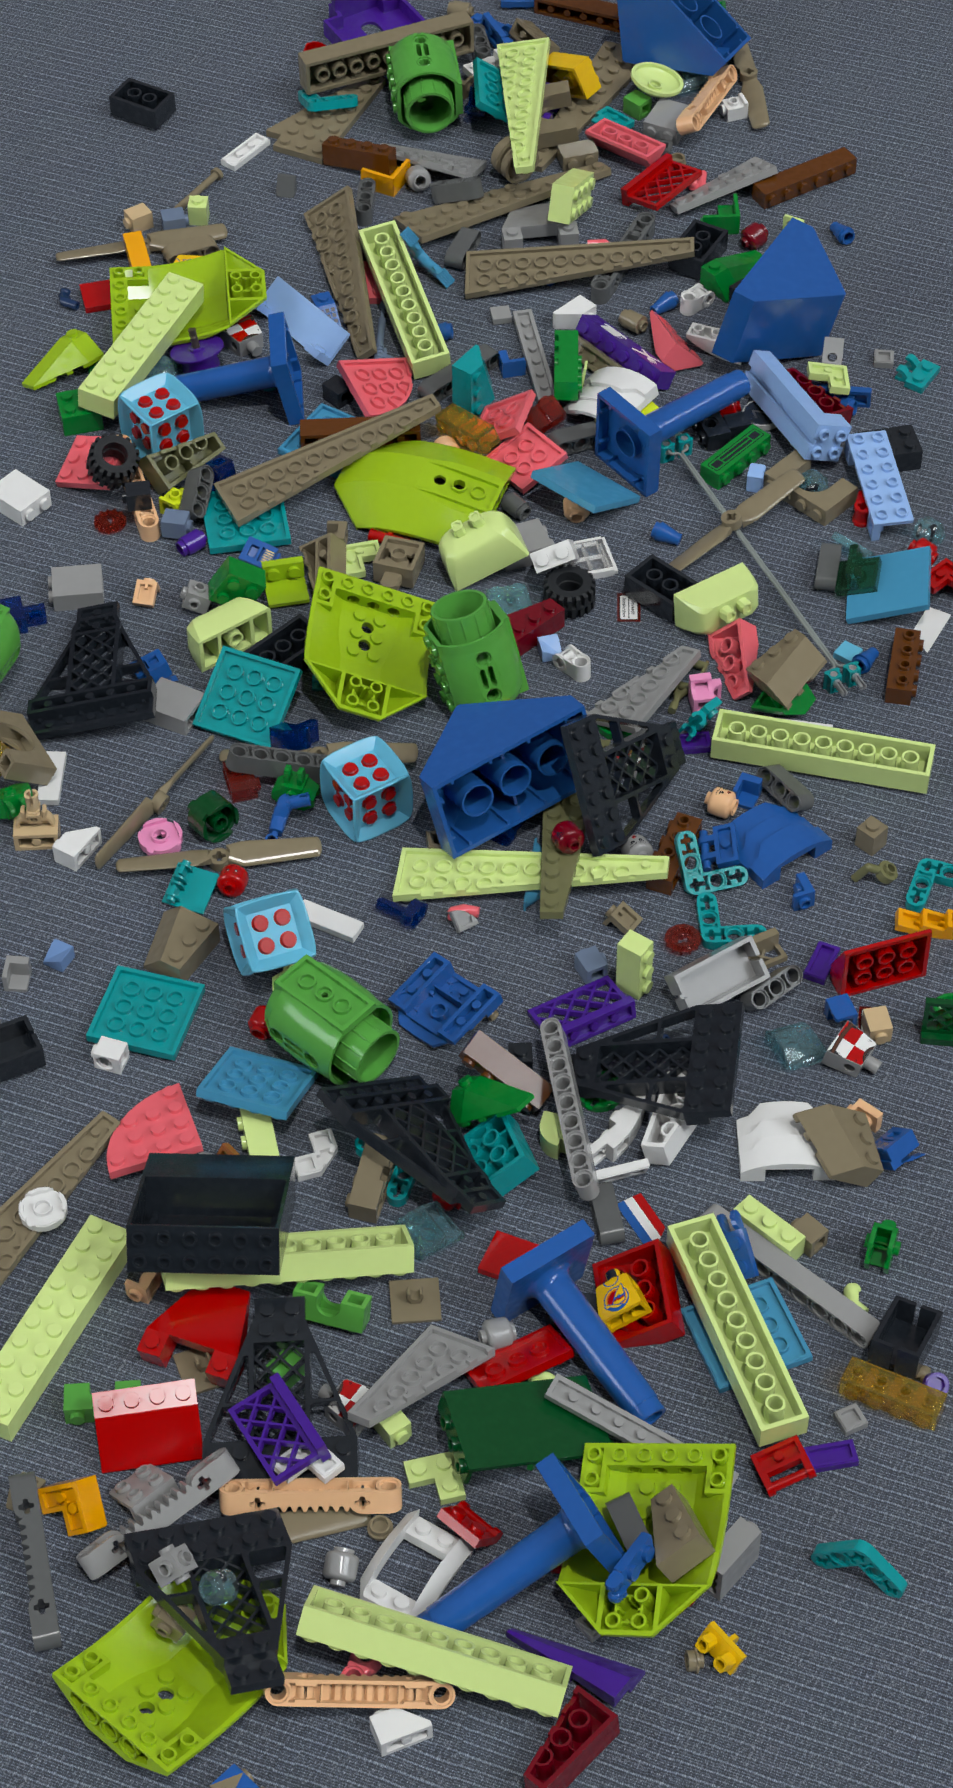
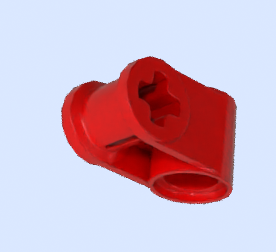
[852,490,869,527]

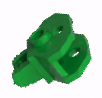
[271,764,320,811]
[0,783,33,820]
[864,1219,902,1274]

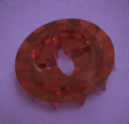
[94,508,127,534]
[665,924,701,955]

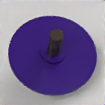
[170,328,224,373]

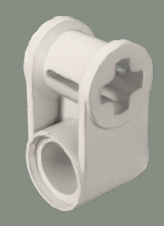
[679,283,715,316]
[552,644,591,682]

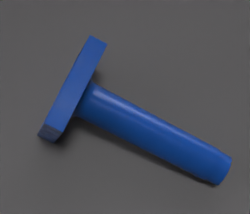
[175,311,305,426]
[595,370,751,497]
[491,1219,666,1425]
[416,1453,625,1631]

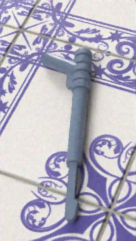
[374,300,395,359]

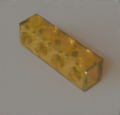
[434,403,501,455]
[839,1356,948,1431]

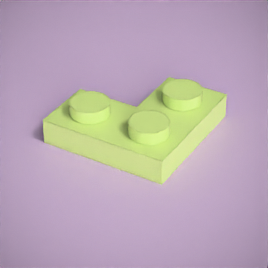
[806,361,851,395]
[346,540,380,578]
[403,1451,466,1505]

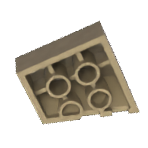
[746,629,827,710]
[144,906,220,980]
[793,1104,884,1187]

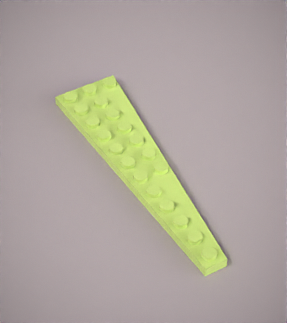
[496,37,550,174]
[392,847,670,902]

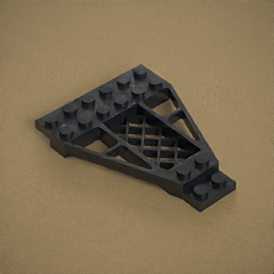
[27,601,157,740]
[560,714,686,857]
[551,1002,745,1126]
[316,1075,506,1214]
[202,1296,359,1496]
[123,1507,292,1695]

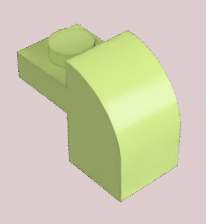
[539,1111,566,1160]

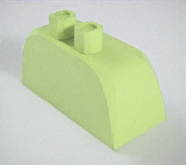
[438,510,529,591]
[673,562,758,635]
[187,597,272,673]

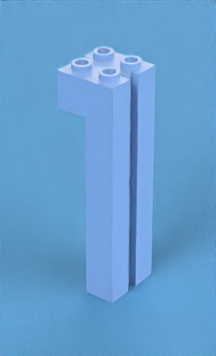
[745,350,852,462]

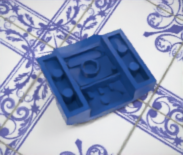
[731,802,832,889]
[388,952,503,1048]

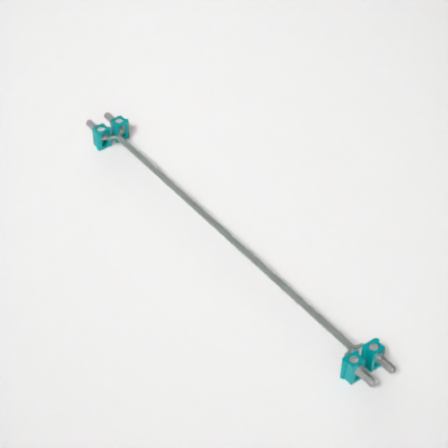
[660,432,867,697]

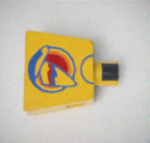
[596,1269,652,1333]

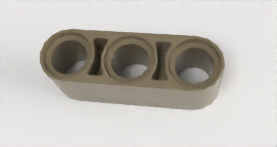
[162,234,220,263]

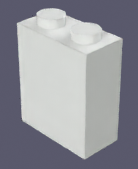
[0,469,52,526]
[530,539,580,574]

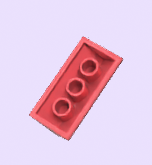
[585,118,666,168]

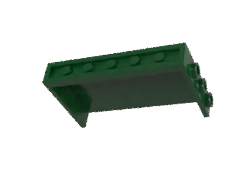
[437,1375,613,1484]

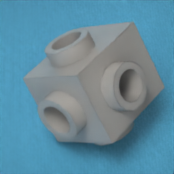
[180,579,211,614]
[148,1543,198,1588]

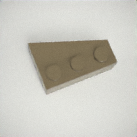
[299,532,346,591]
[345,1133,395,1224]
[651,1484,715,1583]

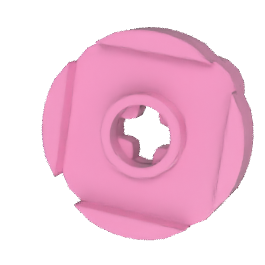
[138,818,183,855]

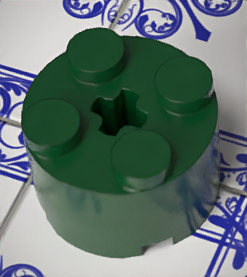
[187,790,239,843]

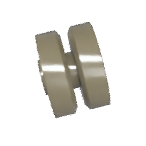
[491,136,539,184]

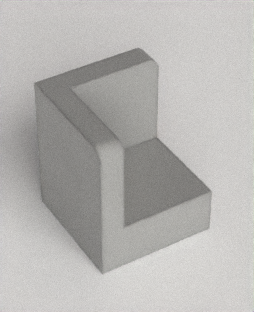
[2,955,32,993]

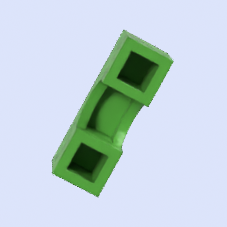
[293,1280,372,1334]
[63,1380,142,1425]

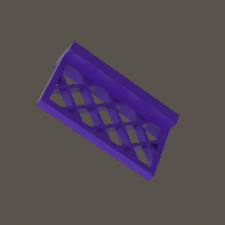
[527,975,636,1047]
[228,1372,332,1486]

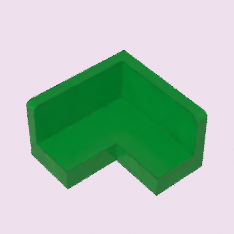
[700,193,740,235]

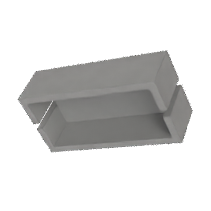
[664,935,771,1011]

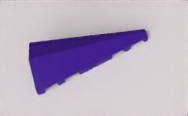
[506,1628,645,1707]

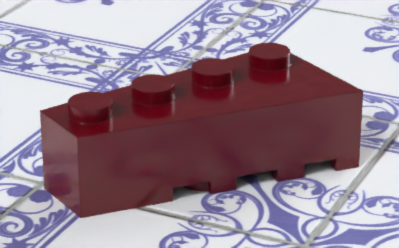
[786,367,854,424]
[507,598,565,656]
[523,1685,620,1788]

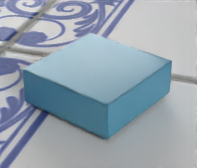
[833,640,863,664]

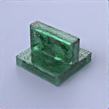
[835,544,882,597]

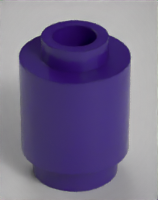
[175,529,207,557]

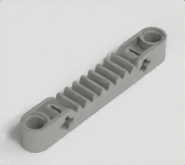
[76,1447,240,1580]

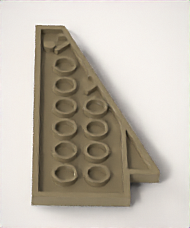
[266,76,386,165]

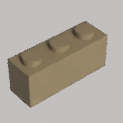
[509,18,560,55]

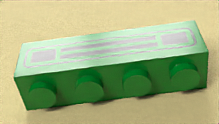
[700,424,771,490]

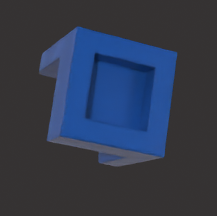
[498,350,526,378]
[733,772,763,810]
[824,993,858,1026]

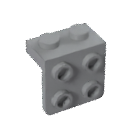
[109,1464,179,1521]

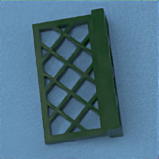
[920,997,953,1047]

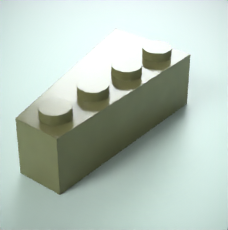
[138,432,226,495]

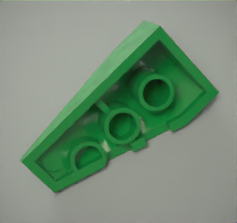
[700,250,762,303]
[450,1075,535,1127]

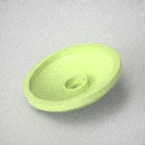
[631,62,684,98]

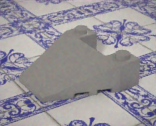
[502,203,579,249]

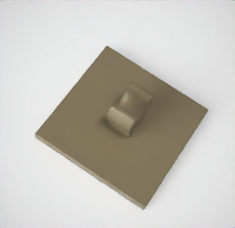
[389,1277,442,1324]
[173,1349,221,1394]

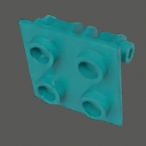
[162,859,220,915]

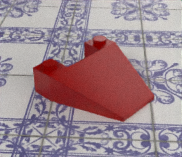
[137,1287,251,1391]

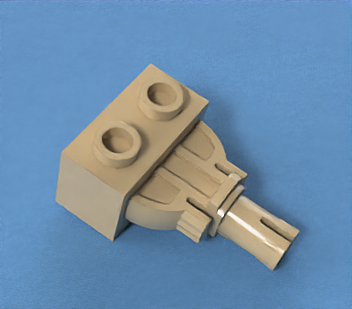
[13,789,61,851]

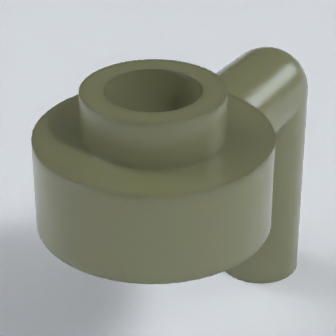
[851,860,898,884]

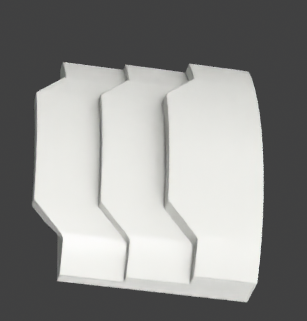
[561,367,659,418]
[736,1101,833,1181]

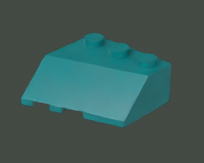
[452,344,495,420]
[464,1114,540,1196]

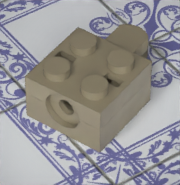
[373,535,425,591]

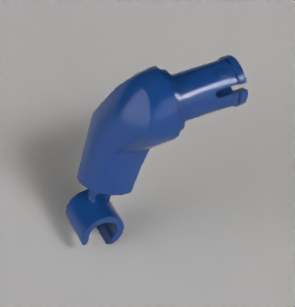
[265,792,311,839]

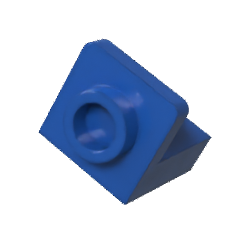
[792,872,815,911]

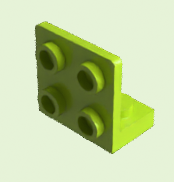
[261,556,310,608]

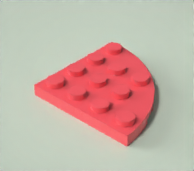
[336,357,413,417]
[107,1083,204,1179]

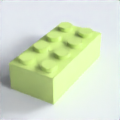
[548,168,596,225]

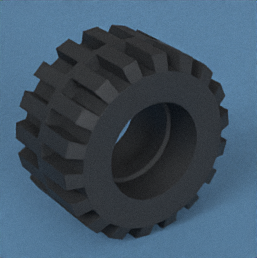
[86,433,140,489]
[543,565,596,619]

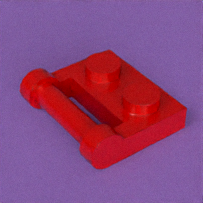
[750,1435,817,1498]
[436,1500,503,1548]

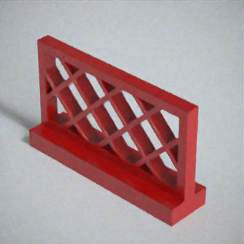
[621,153,702,211]

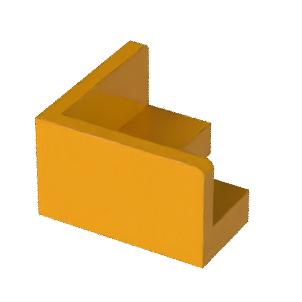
[361,158,411,197]
[38,1475,107,1537]

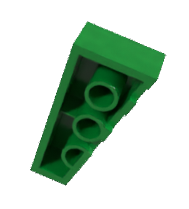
[554,330,582,400]

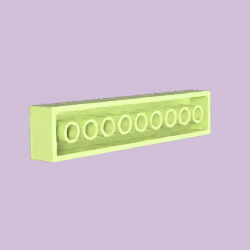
[358,220,451,380]
[78,272,204,419]
[710,709,936,794]
[666,1213,809,1447]
[0,1215,127,1442]
[161,1225,414,1292]
[296,1585,573,1718]

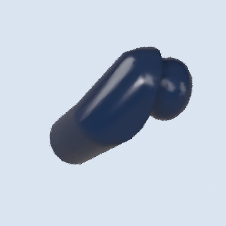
[58,288,80,311]

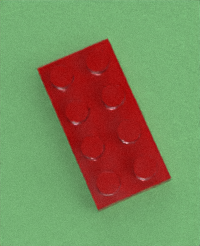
[464,1324,574,1388]

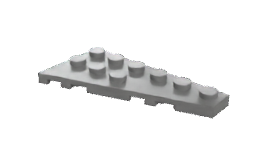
[380,143,487,178]
[670,156,778,214]
[586,646,701,734]
[347,1325,495,1428]

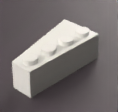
[641,1071,697,1166]

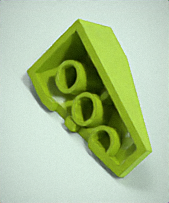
[22,329,104,390]

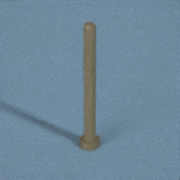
[173,167,223,209]

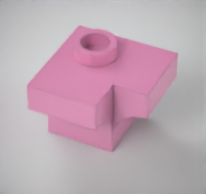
[688,672,722,713]

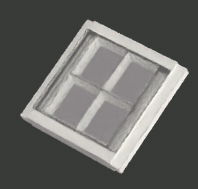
[564,536,618,579]

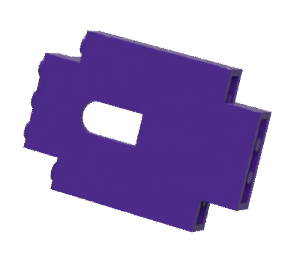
[323,0,425,81]

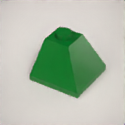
[751,683,816,715]

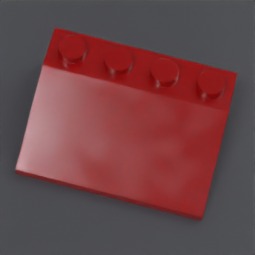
[830,929,932,996]
[592,1238,686,1348]
[91,1378,203,1474]

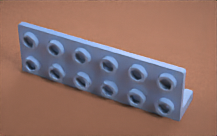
[255,276,350,366]
[844,430,914,541]

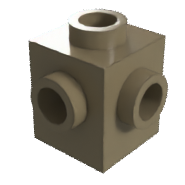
[150,1603,196,1643]

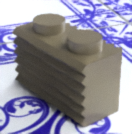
[557,139,599,172]

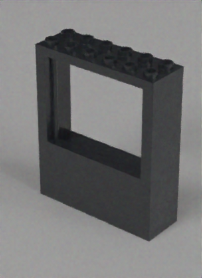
[126,1153,295,1275]

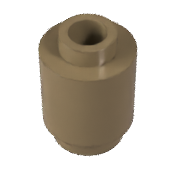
[447,0,474,17]
[618,309,648,334]

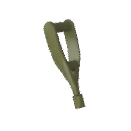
[668,660,709,714]

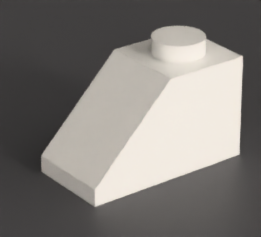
[553,295,597,329]
[52,826,102,871]
[369,1708,433,1757]

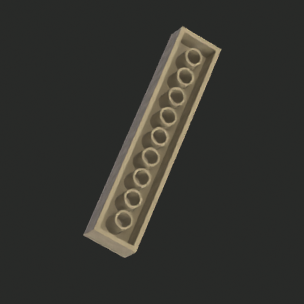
[298,10,474,95]

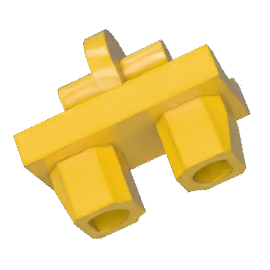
[695,1621,747,1675]

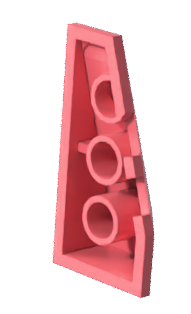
[649,310,704,371]
[708,618,759,701]

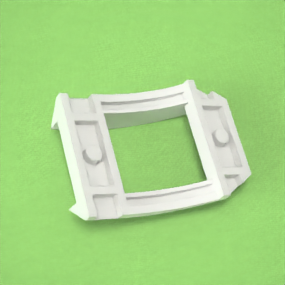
[359,1509,474,1617]

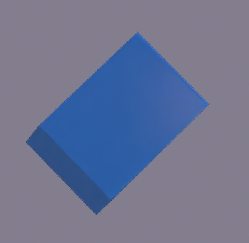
[617,0,751,76]
[711,217,846,363]
[419,695,587,859]

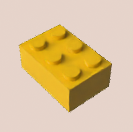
[546,52,601,100]

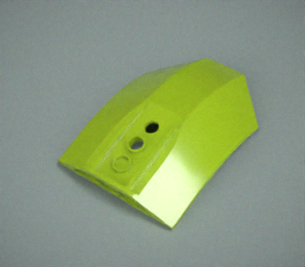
[109,247,267,346]
[334,441,516,545]
[304,566,435,722]
[556,1443,736,1638]
[52,1573,288,1777]

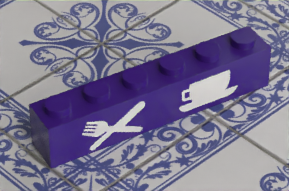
[575,314,676,390]

